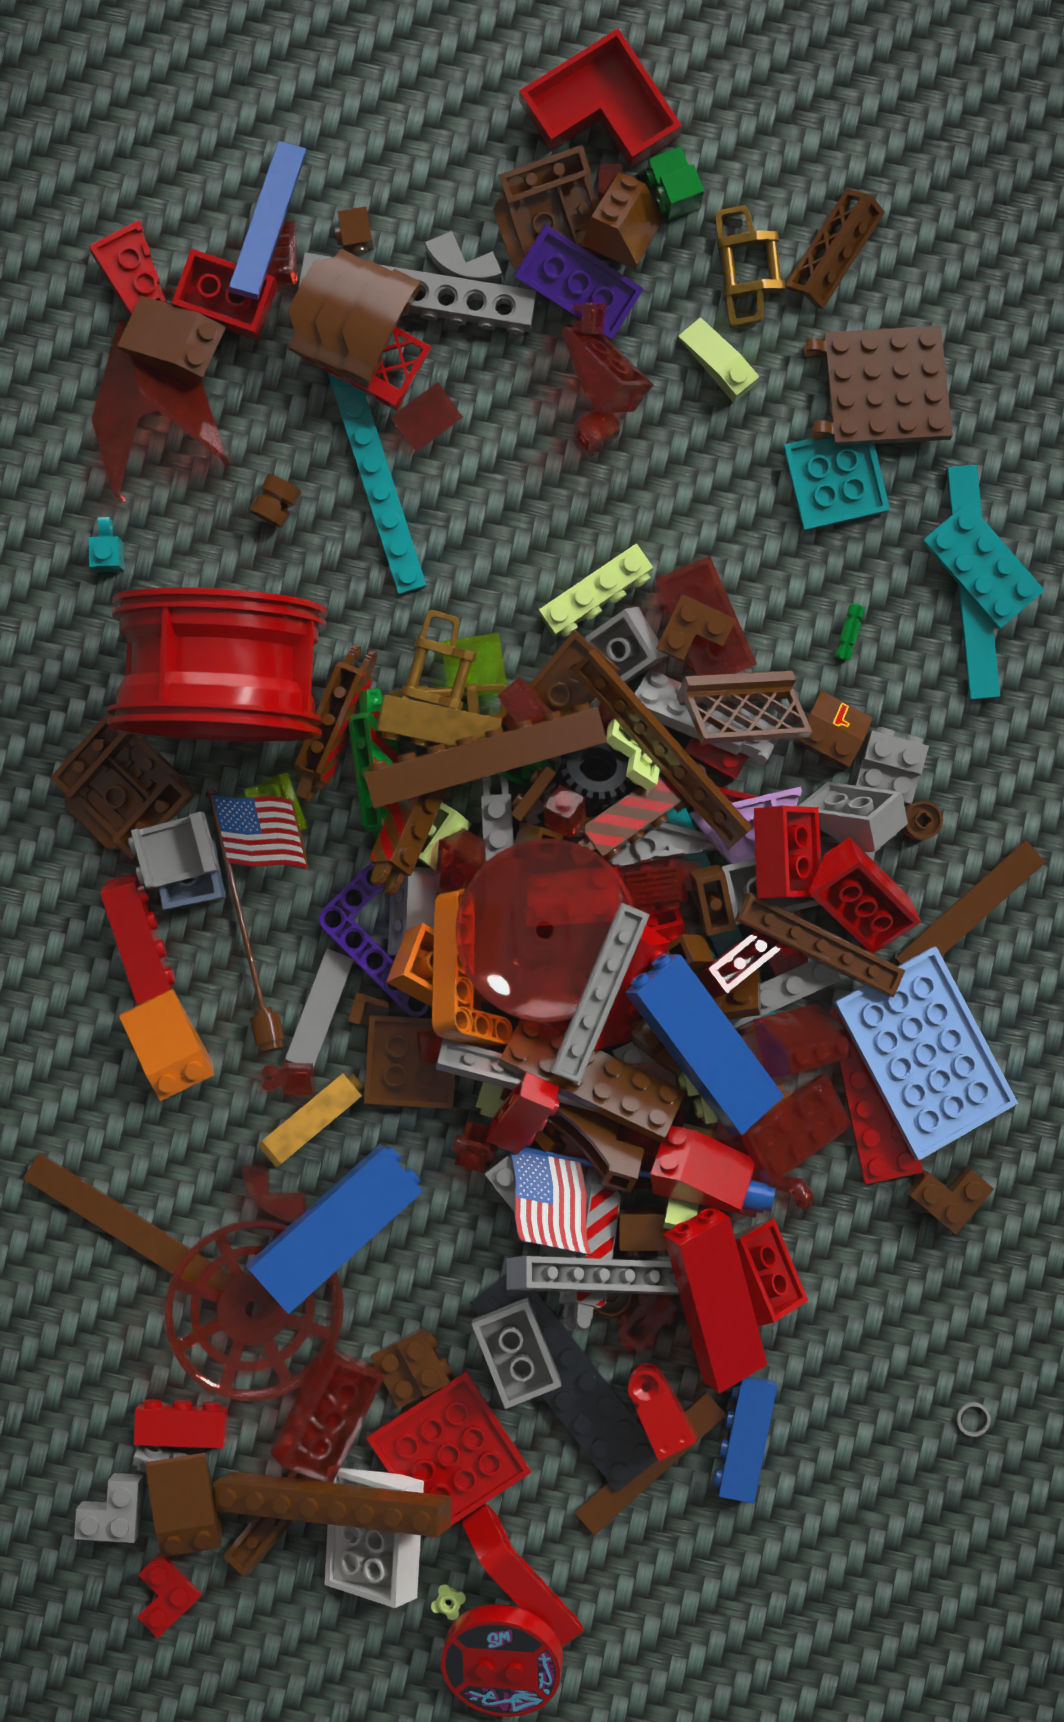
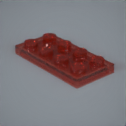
[740,1073,852,1185]

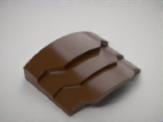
[493,145,616,268]
[288,249,421,388]
[50,713,196,860]

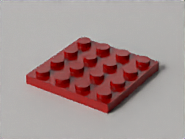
[367,1370,532,1538]

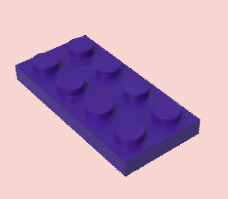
[514,224,644,339]

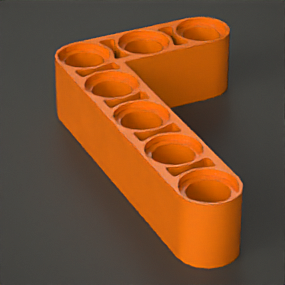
[432,889,513,1048]

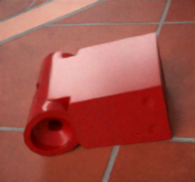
[628,1362,697,1461]

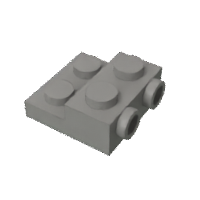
[855,727,929,804]

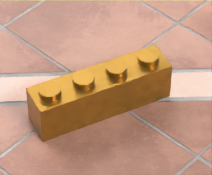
[376,695,502,748]

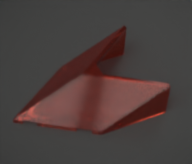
[92,319,231,502]

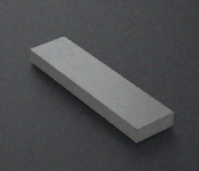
[285,948,354,1070]

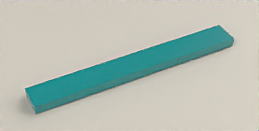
[946,464,1000,700]

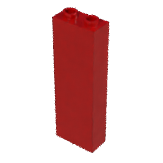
[663,1207,767,1393]

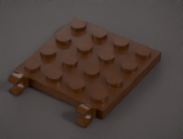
[804,326,953,447]

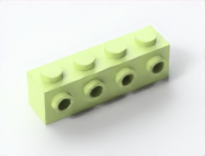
[539,543,653,638]

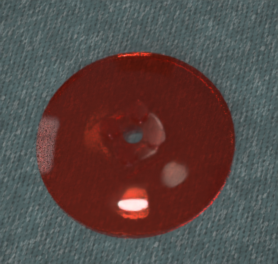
[455,839,634,1022]

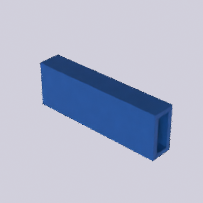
[625,954,784,1135]
[245,1144,423,1314]

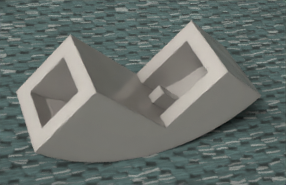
[425,231,502,284]

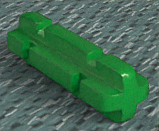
[835,603,865,661]

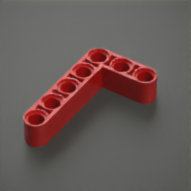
[462,1503,584,1648]

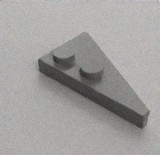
[610,822,717,868]

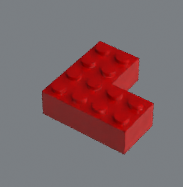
[519,28,682,168]

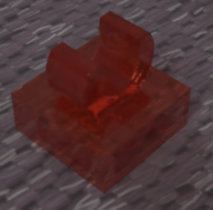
[571,302,606,334]

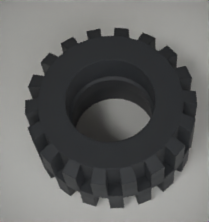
[556,735,632,816]

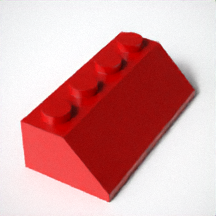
[808,837,921,954]

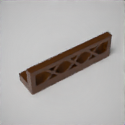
[785,188,885,309]

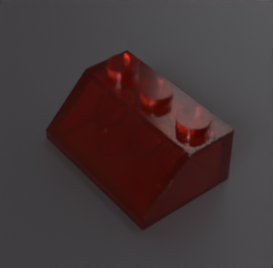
[753,1003,852,1077]

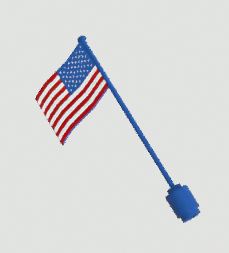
[505,1147,776,1256]

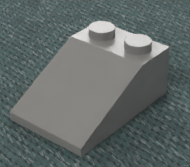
[585,607,668,705]
[799,782,908,852]

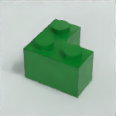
[644,147,704,221]

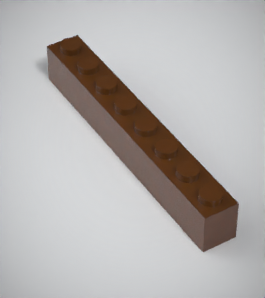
[364,702,607,808]
[215,1471,451,1537]

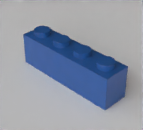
[713,1375,778,1504]

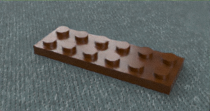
[498,1014,686,1143]

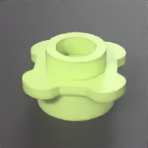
[431,1584,466,1620]

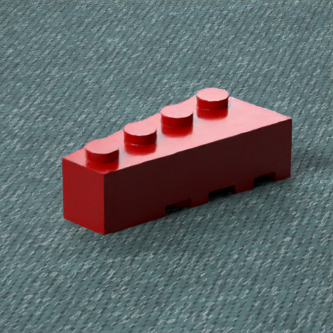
[100,872,176,1004]
[566,924,670,1050]

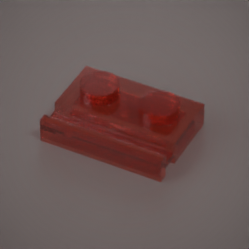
[390,382,463,452]

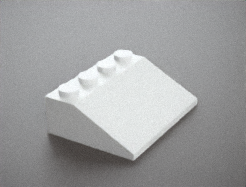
[324,1467,424,1608]

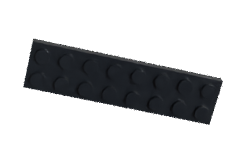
[470,1273,658,1492]

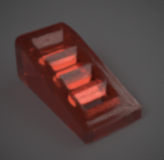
[267,221,298,285]

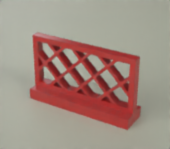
[296,327,432,412]

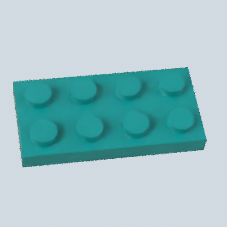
[922,502,1045,630]

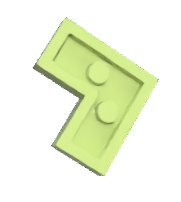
[606,719,660,791]

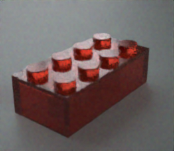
[654,556,757,676]
[270,1344,385,1483]

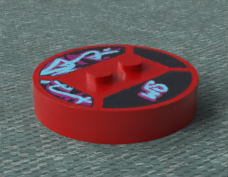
[441,1605,564,1717]

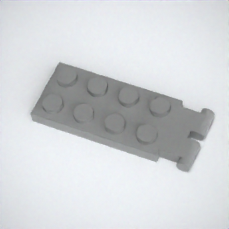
[635,670,778,765]

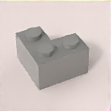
[74,1473,144,1543]

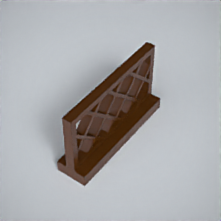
[677,671,812,744]

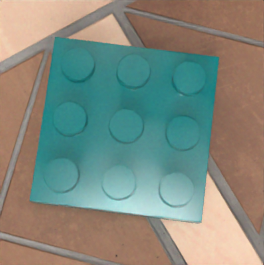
[783,438,890,532]

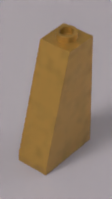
[257,1072,364,1168]

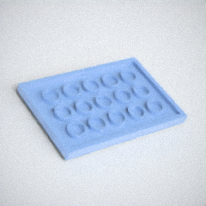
[833,946,1018,1160]

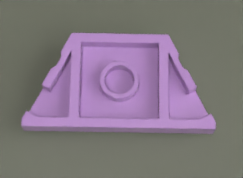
[690,787,802,864]

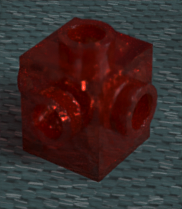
[452,1120,497,1173]

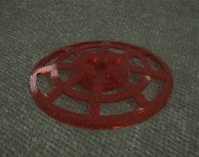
[164,1220,344,1401]

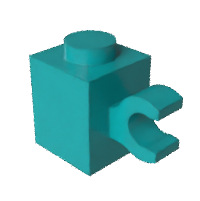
[88,517,125,572]

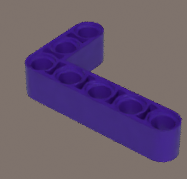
[319,864,430,1016]

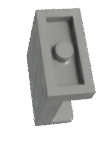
[128,811,220,889]

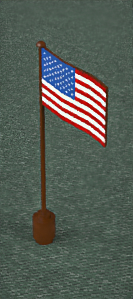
[206,789,309,1052]

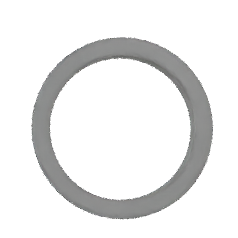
[956,1402,991,1437]

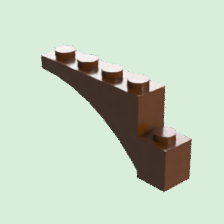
[500,1087,644,1193]

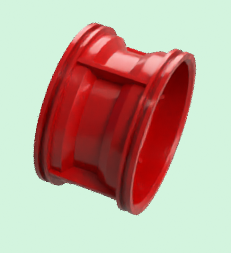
[107,587,327,742]

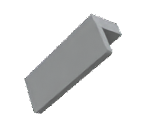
[388,867,437,955]

